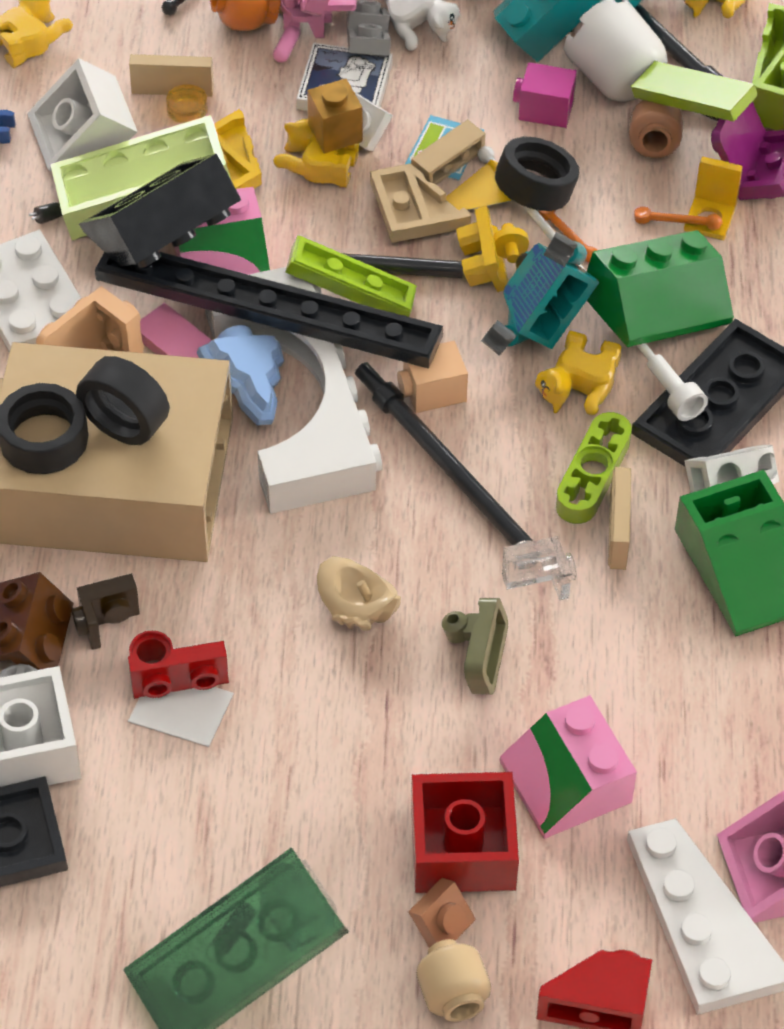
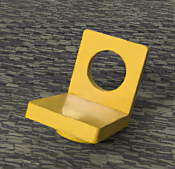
[684,156,743,240]

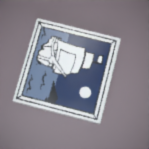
[296,43,393,111]

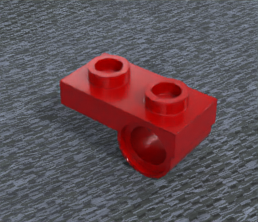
[128,630,229,699]

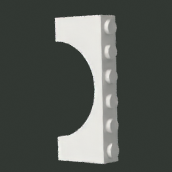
[205,267,383,514]

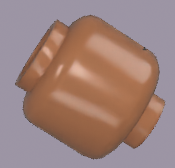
[629,100,683,159]

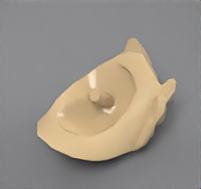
[317,556,401,631]

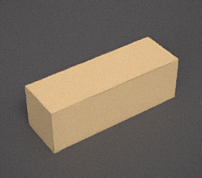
[411,119,486,185]

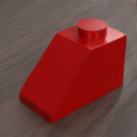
[536,950,653,1029]

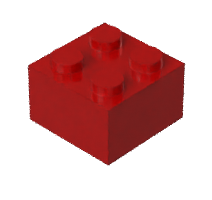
[411,772,519,893]

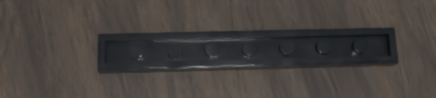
[95,251,443,369]

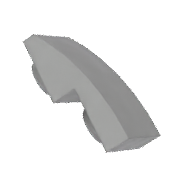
[347,0,391,56]

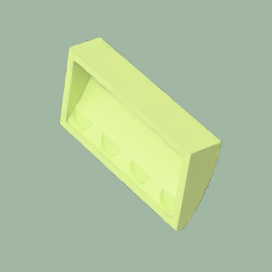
[50,115,231,240]

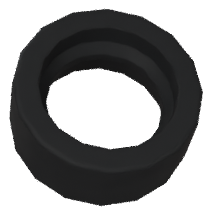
[495,136,579,211]
[76,356,170,445]
[0,383,89,474]

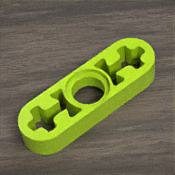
[556,412,632,524]

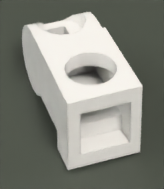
[684,445,780,493]

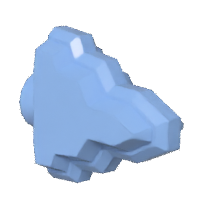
[197,325,284,426]

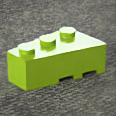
[752,3,784,130]

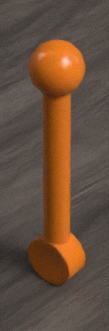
[634,206,722,230]
[538,210,597,262]

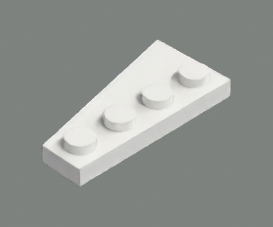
[627,818,784,1015]

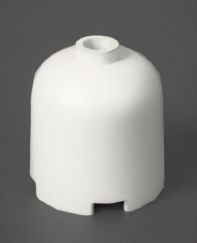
[564,0,667,102]

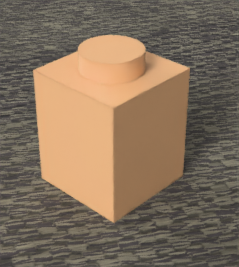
[397,340,468,413]

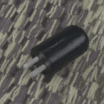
[29,202,62,223]

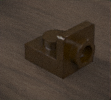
[71,573,140,650]

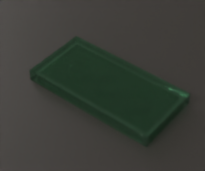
[123,847,349,1029]

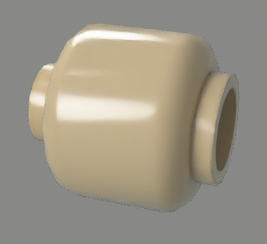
[416,940,491,1022]

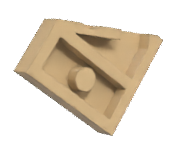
[370,163,471,243]

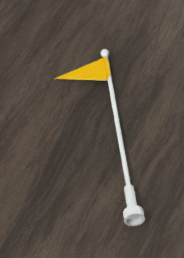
[446,146,708,421]

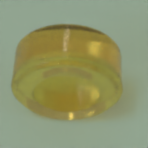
[166,84,208,123]

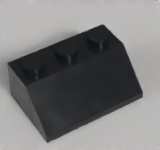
[79,153,241,269]

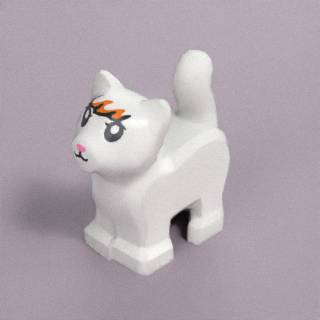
[385,0,460,51]

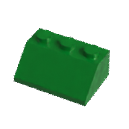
[587,230,734,347]

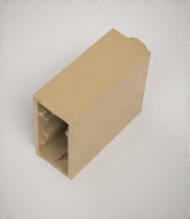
[0,342,233,562]

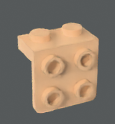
[36,286,144,353]

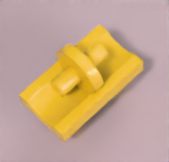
[456,205,529,292]

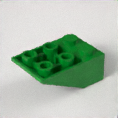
[675,470,784,637]

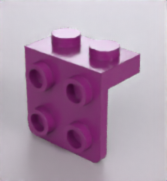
[711,101,784,200]

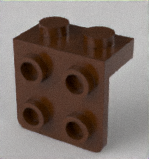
[0,572,74,670]

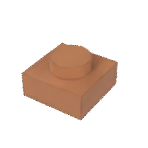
[408,878,476,948]

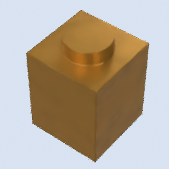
[307,78,363,153]

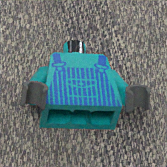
[481,232,599,356]

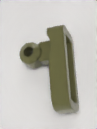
[442,598,508,695]

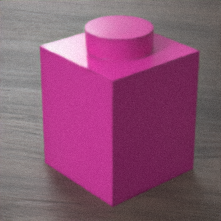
[513,62,577,128]

